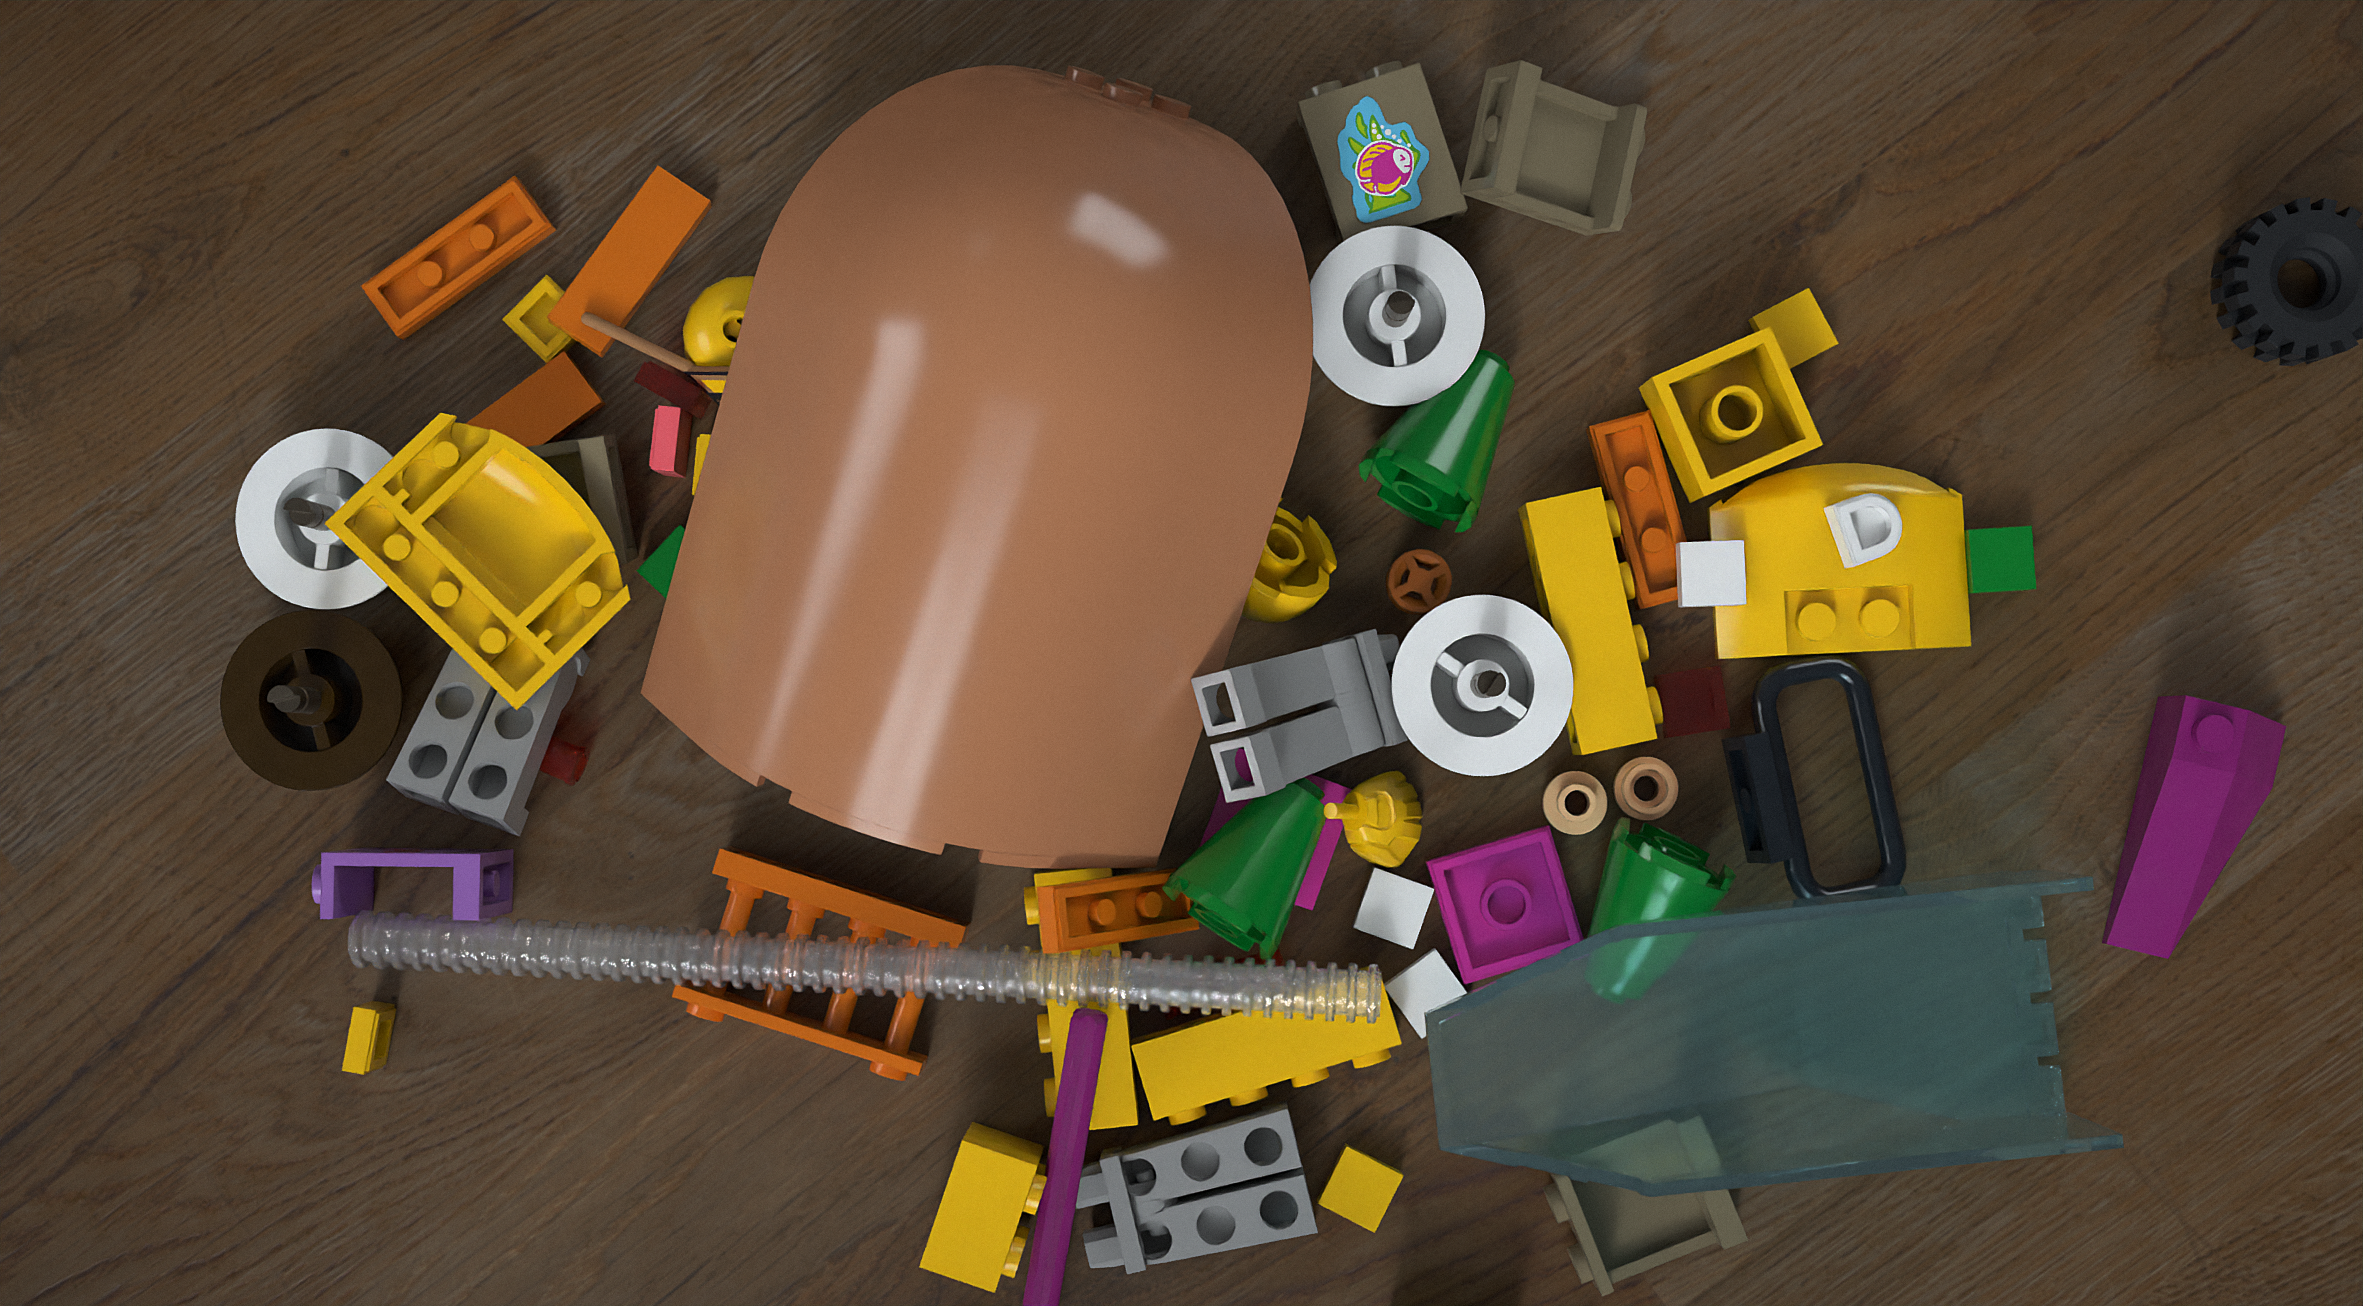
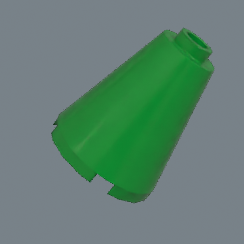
[1358,349,1515,532]
[1162,777,1327,960]
[1580,817,1737,1004]

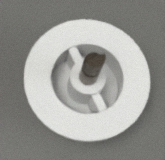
[1310,226,1485,406]
[235,429,393,610]
[1391,595,1573,776]

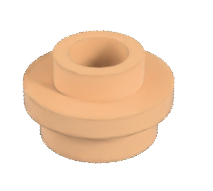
[1613,757,1678,820]
[1542,771,1607,835]

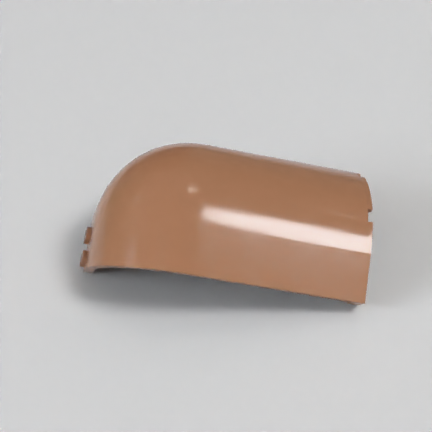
[641,65,1313,869]

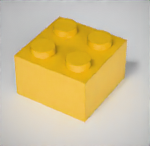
[1639,326,1823,503]
[919,1122,1048,1293]

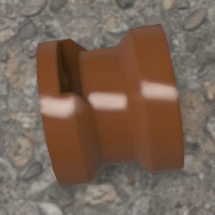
[1385,549,1452,615]

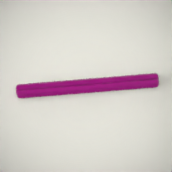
[1022,1007,1108,1306]

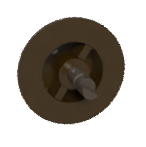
[220,610,403,791]

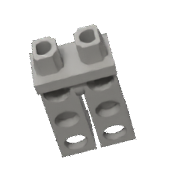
[1191,629,1408,803]
[386,648,590,836]
[1076,1100,1318,1274]

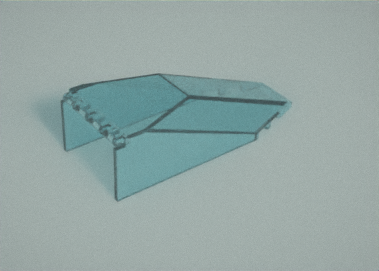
[1424,869,2124,1197]

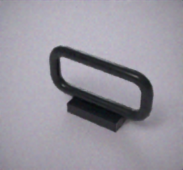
[1721,654,1907,912]

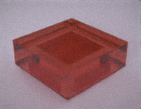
[633,361,712,419]
[1654,665,1731,738]

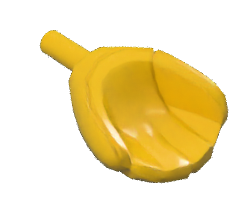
[1324,771,1423,868]

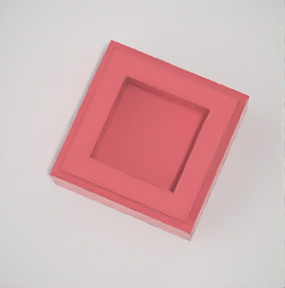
[649,405,692,478]

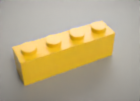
[1518,487,1663,755]
[1024,868,1139,1130]
[1131,964,1402,1125]

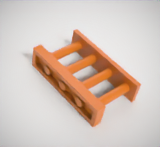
[672,846,971,1081]

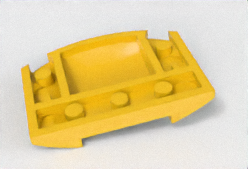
[324,412,631,710]
[1707,463,1971,660]

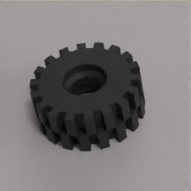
[2210,197,2363,366]

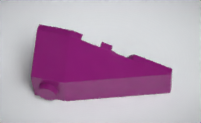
[2102,695,2286,959]

